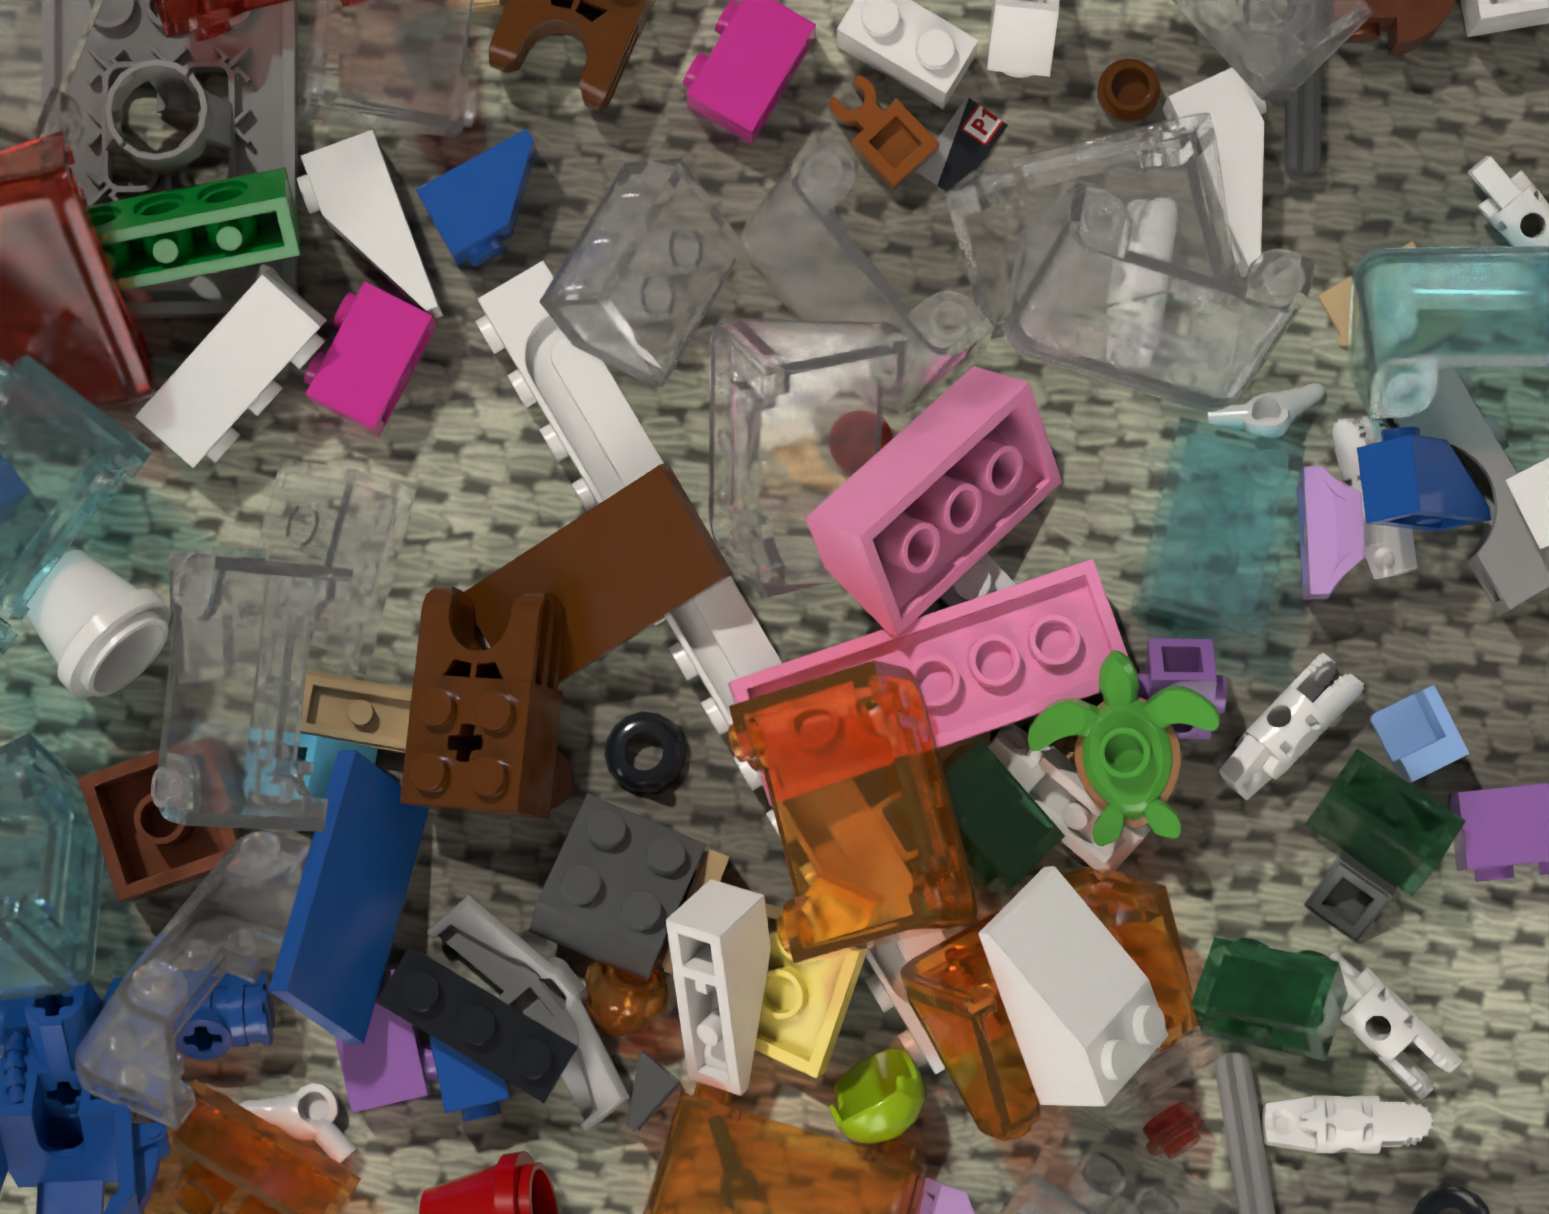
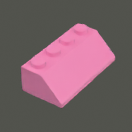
[805,366,1062,637]

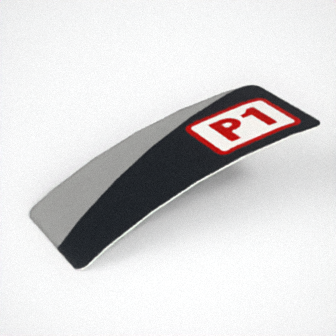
[916,96,1008,199]

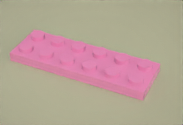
[728,559,1129,807]

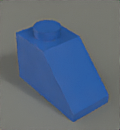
[416,129,537,266]
[1357,427,1491,532]

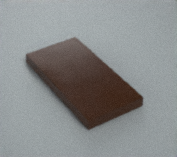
[464,463,733,685]

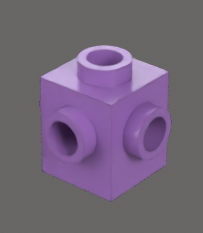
[1138,638,1226,740]

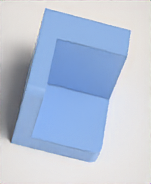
[1370,685,1470,785]

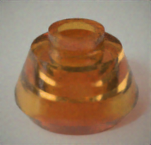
[585,960,670,1036]

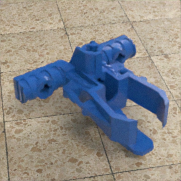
[0,970,275,1214]

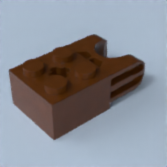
[489,0,656,112]
[400,586,564,819]

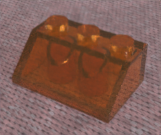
[145,1079,361,1214]

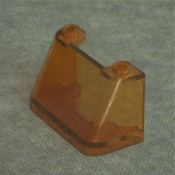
[728,660,977,963]
[900,867,1201,1142]
[643,1082,928,1214]

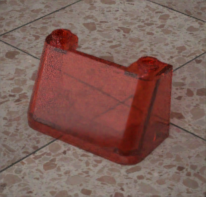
[0,130,156,421]

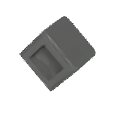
[1304,843,1399,941]
[627,1050,679,1132]

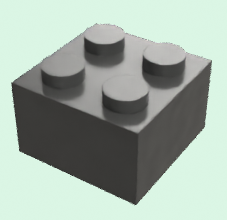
[529,793,706,983]

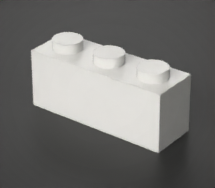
[135,269,327,468]

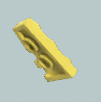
[755,872,885,1079]

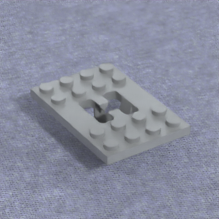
[41,0,298,320]

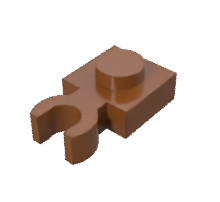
[829,75,940,191]

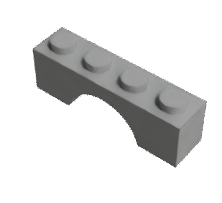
[1369,351,1549,615]

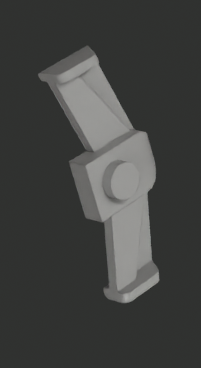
[427,894,632,1132]

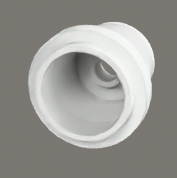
[20,549,170,698]

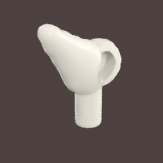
[1208,383,1325,441]
[236,1082,357,1166]

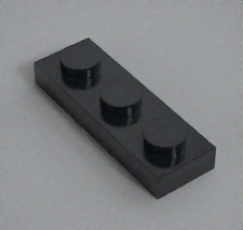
[376,946,579,1103]

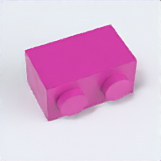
[682,0,816,144]
[304,281,437,436]

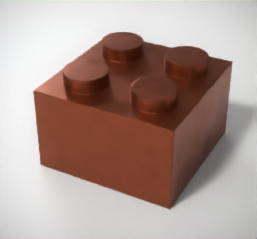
[78,736,253,902]

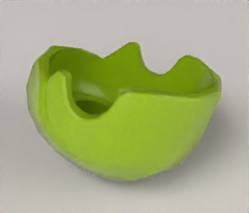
[829,1048,927,1144]

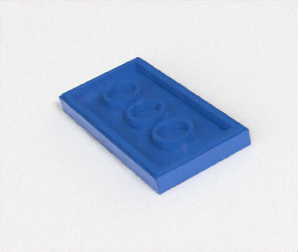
[268,750,429,1044]

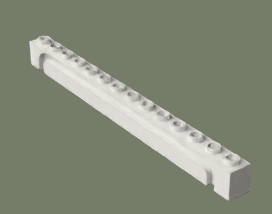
[475,260,1003,1074]

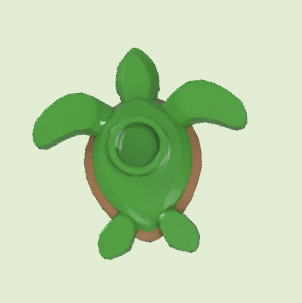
[1028,650,1220,847]

